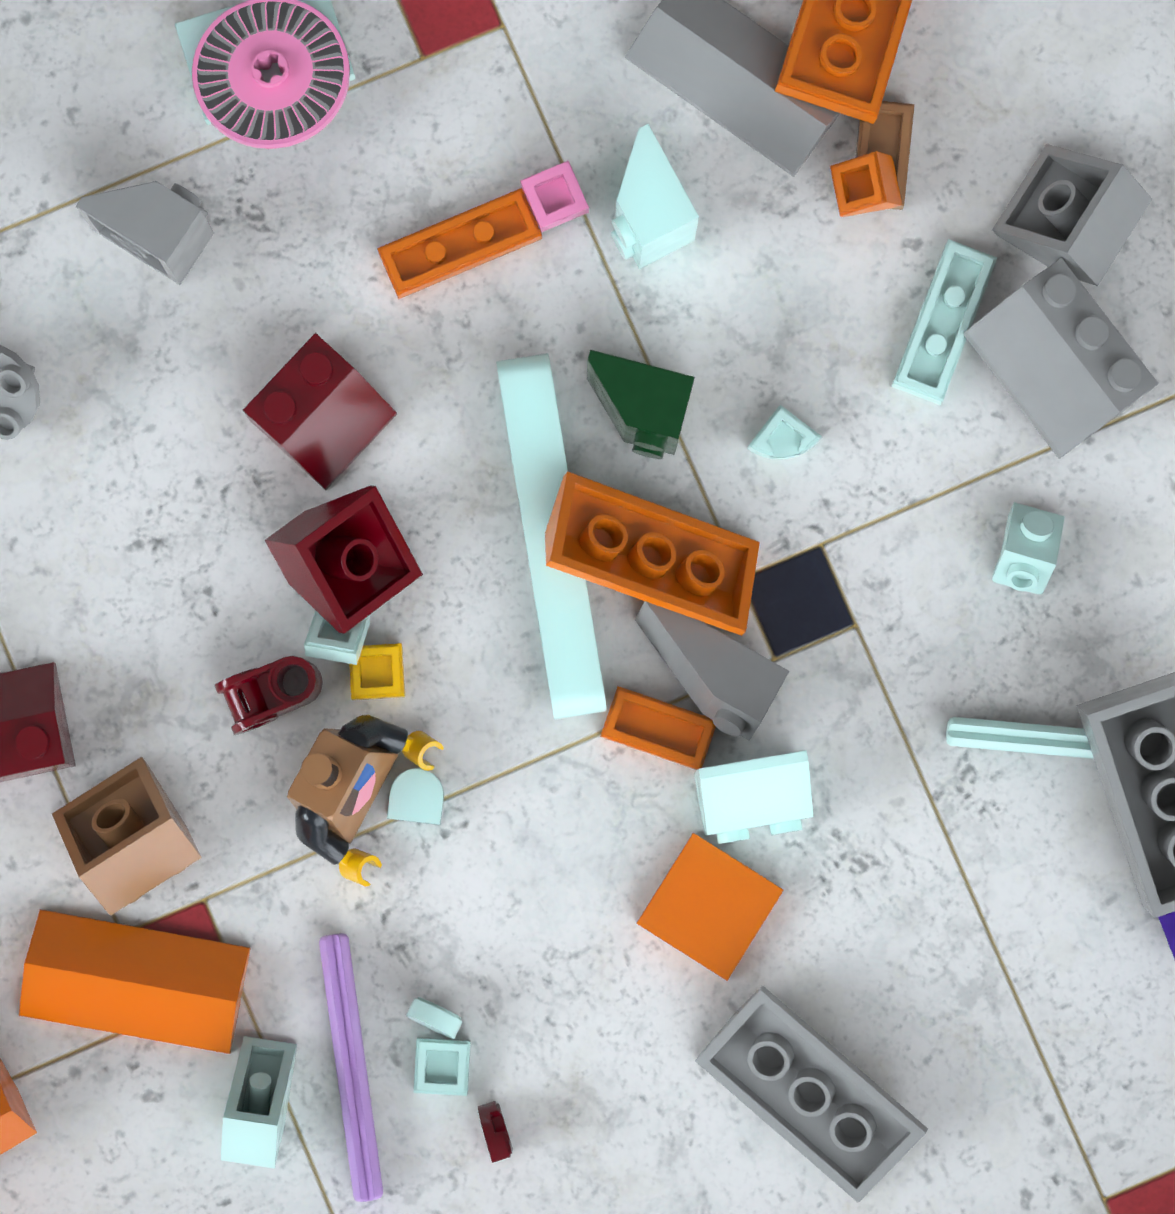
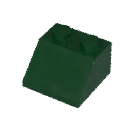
[587,350,695,459]

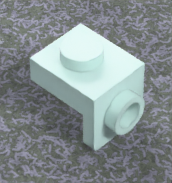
[992,502,1065,594]

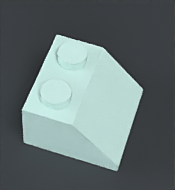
[611,124,699,269]
[694,750,813,844]

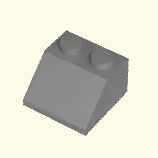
[992,144,1152,286]
[76,181,214,285]

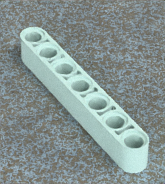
[496,353,607,720]

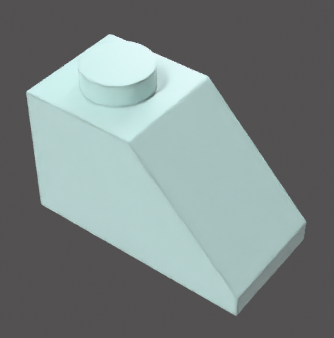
[221,1036,297,1168]

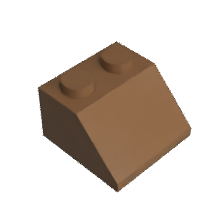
[52,757,202,916]

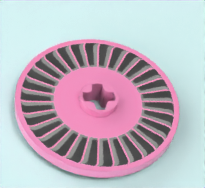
[192,0,350,149]

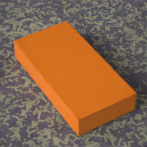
[600,686,716,770]

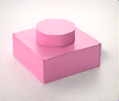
[520,161,589,233]

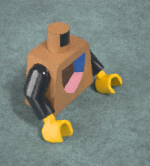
[287,715,444,887]

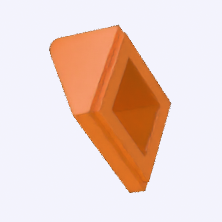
[830,151,902,217]

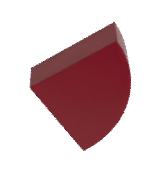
[478,1101,513,1163]

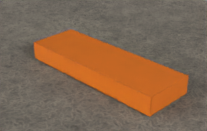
[377,188,542,299]

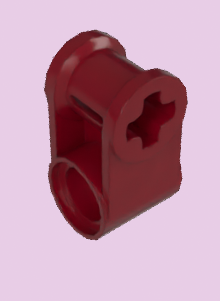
[215,656,323,735]

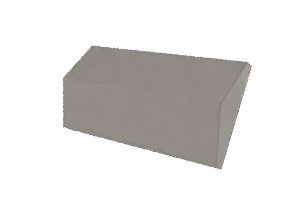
[625,0,840,177]
[695,986,928,1203]

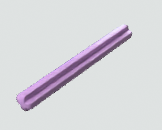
[319,933,383,1202]

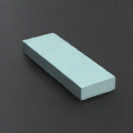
[891,239,997,405]

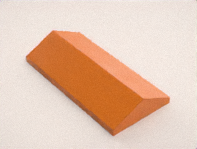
[545,471,760,636]
[19,909,251,1054]

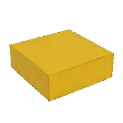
[349,643,405,700]

